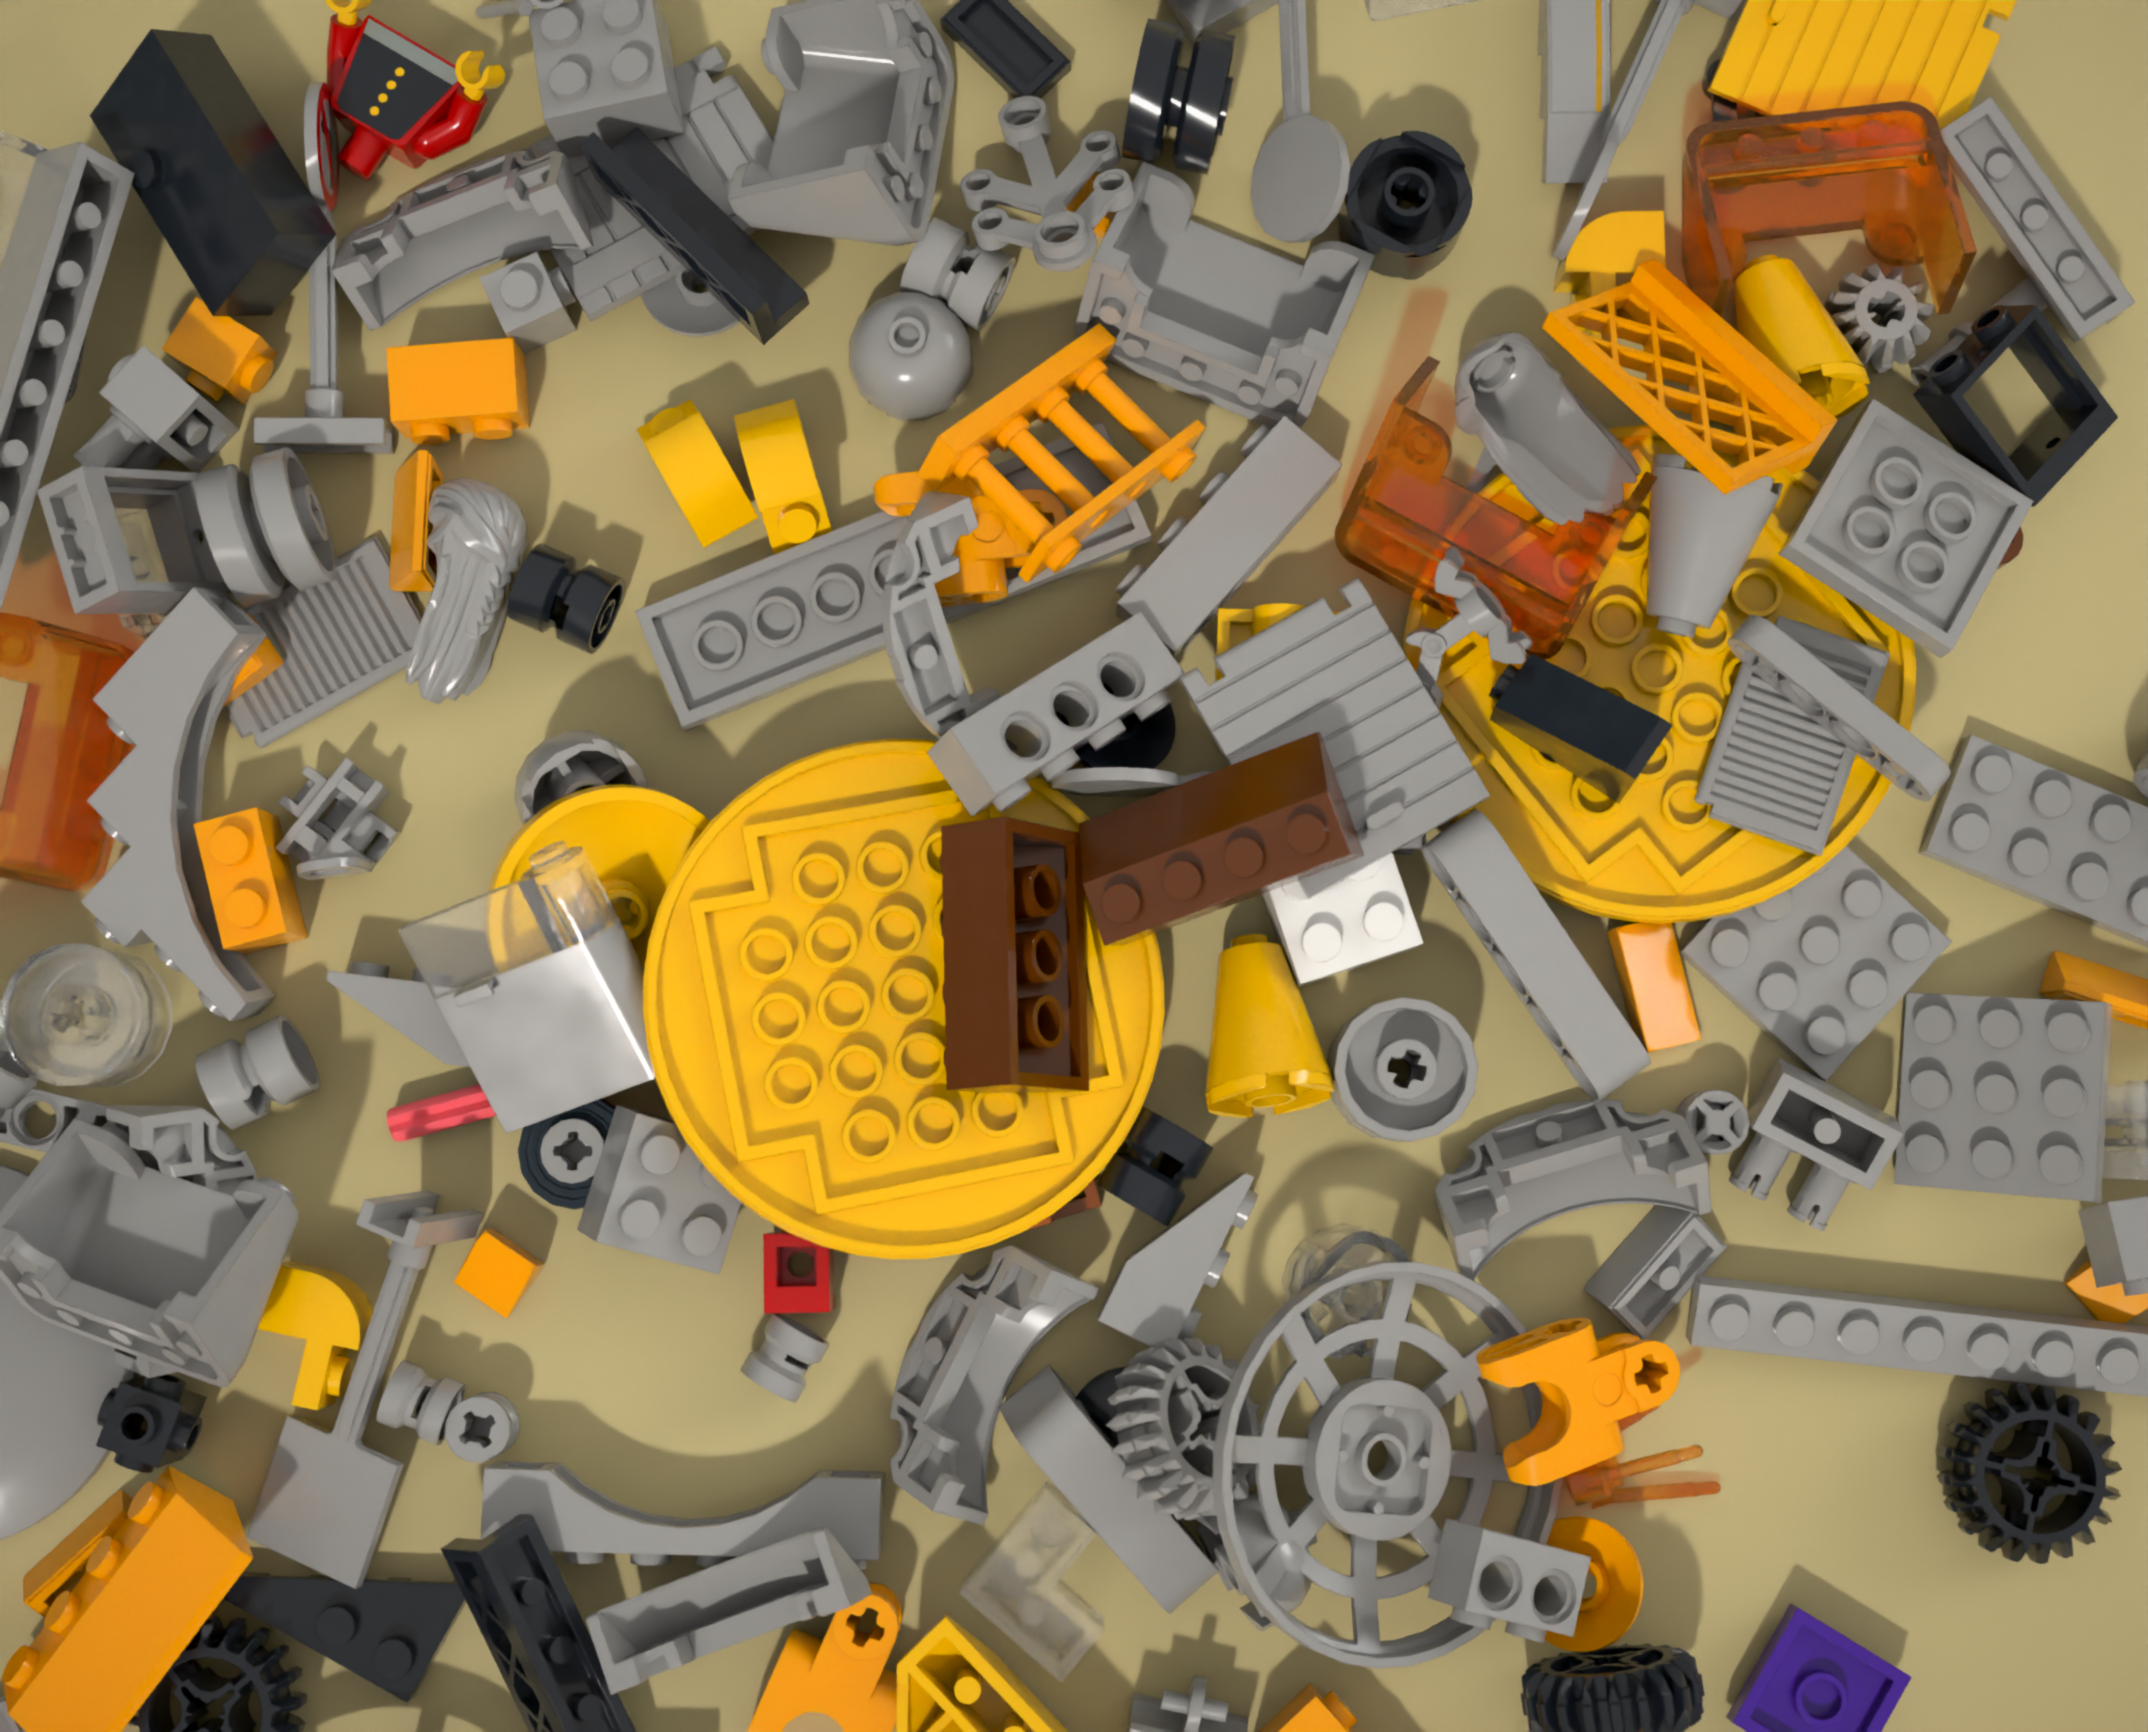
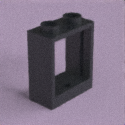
[1913,305,2118,507]

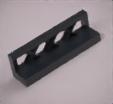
[580,127,810,345]
[441,1514,636,1732]

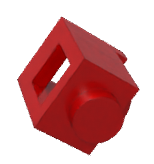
[763,1228,835,1314]

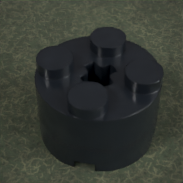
[1338,131,1473,280]

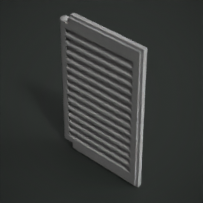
[224,536,422,748]
[1694,616,1890,856]

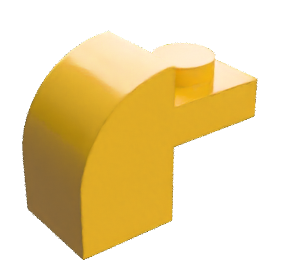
[1554,211,1666,339]
[636,399,759,548]
[734,399,833,554]
[258,1261,373,1410]

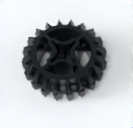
[1936,1383,2122,1564]
[127,1616,308,1732]
[1520,1643,1705,1732]

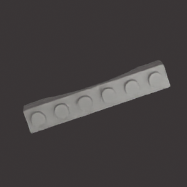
[480,1461,885,1570]

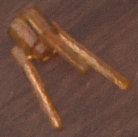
[1564,1405,1721,1509]

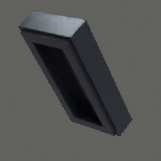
[940,0,1071,99]

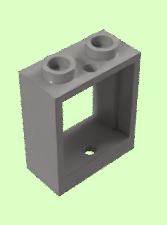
[37,466,231,614]

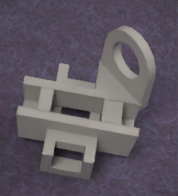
[275,757,401,881]

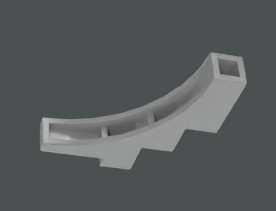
[81,587,275,1021]

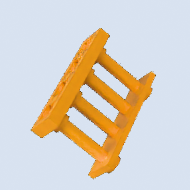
[917,323,1206,583]

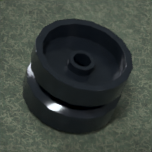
[1122,18,1236,175]

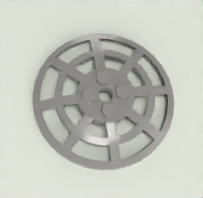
[1212,1261,1563,1669]

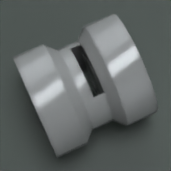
[740,1313,829,1402]
[376,1360,466,1446]

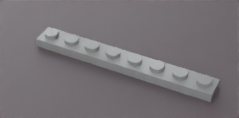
[1686,1275,2148,1397]

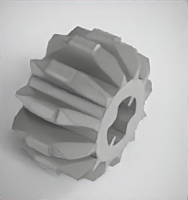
[1824,263,1934,374]

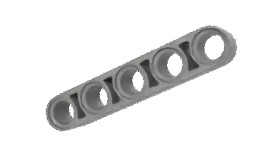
[1421,808,1651,1102]

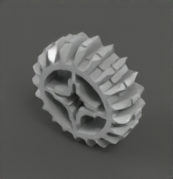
[1106,1338,1263,1520]

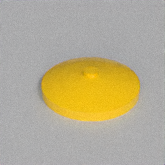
[486,784,710,971]

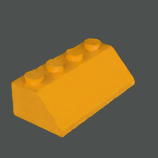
[2,1465,253,1732]

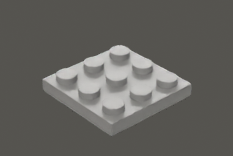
[1779,398,2034,658]
[1679,846,1952,1082]
[1894,992,2112,1203]

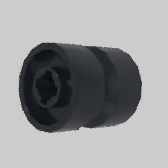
[507,543,625,654]
[1096,1106,1213,1227]

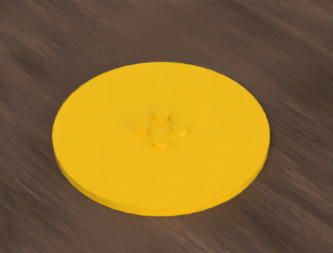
[1402,425,1917,924]
[643,738,1165,1259]

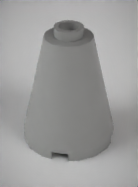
[1646,454,1783,638]

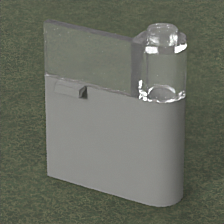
[398,841,655,1134]

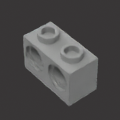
[1428,1518,1591,1643]

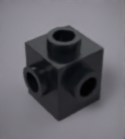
[96,1374,207,1473]

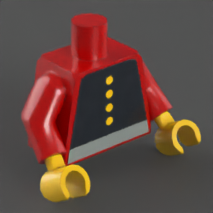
[325,0,505,181]

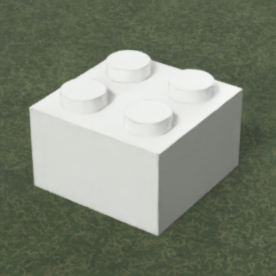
[1262,826,1423,987]

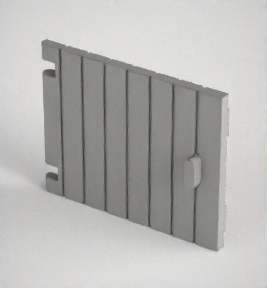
[522,46,774,322]
[1179,578,1490,899]

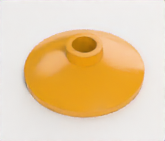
[1534,1516,1644,1652]

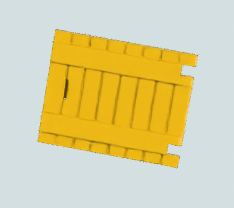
[1708,0,2017,187]

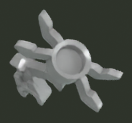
[1406,546,1533,710]

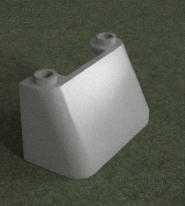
[728,0,954,246]
[1075,161,1375,428]
[0,1119,299,1387]

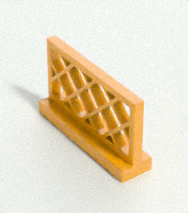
[1542,259,1837,495]

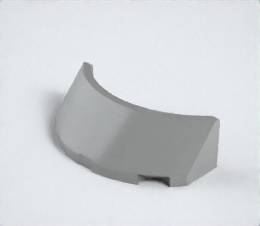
[331,151,594,331]
[883,491,1019,752]
[1435,1100,1712,1281]
[106,1105,259,1378]
[890,1245,1100,1525]
[586,1526,872,1695]

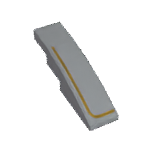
[1538,0,1610,183]

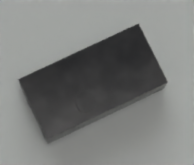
[90,29,336,316]

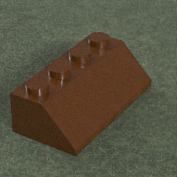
[1079,732,1365,946]
[940,816,1089,1093]

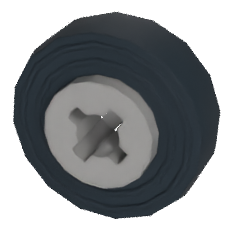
[518,1098,616,1209]

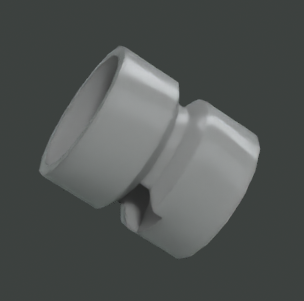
[900,217,1016,331]
[195,1015,320,1130]

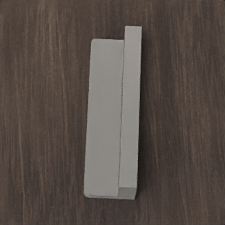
[1932,97,2135,343]

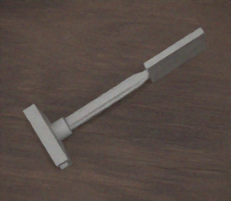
[246,1190,484,1589]

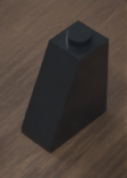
[1488,653,1673,804]

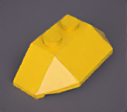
[896,1615,1069,1732]

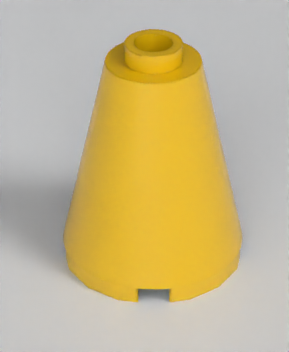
[1734,255,1870,420]
[1205,934,1334,1118]

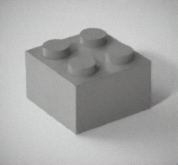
[529,0,685,159]
[577,1105,741,1274]

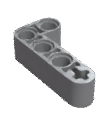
[999,1364,1220,1614]

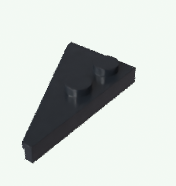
[223,1572,466,1702]

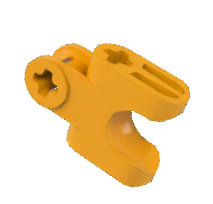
[873,471,1068,608]
[1476,1317,1680,1486]
[747,1581,903,1732]

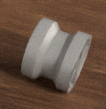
[1676,1090,1750,1155]
[445,1392,520,1462]

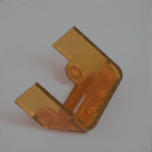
[1682,101,1977,317]
[1335,356,1658,660]
[0,612,135,892]

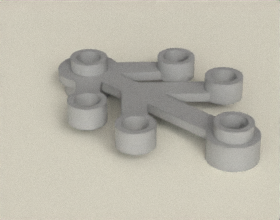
[960,96,1135,272]

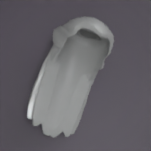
[1454,332,1641,525]
[405,478,529,704]

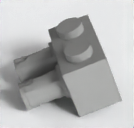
[73,345,240,474]
[1728,1058,1904,1231]

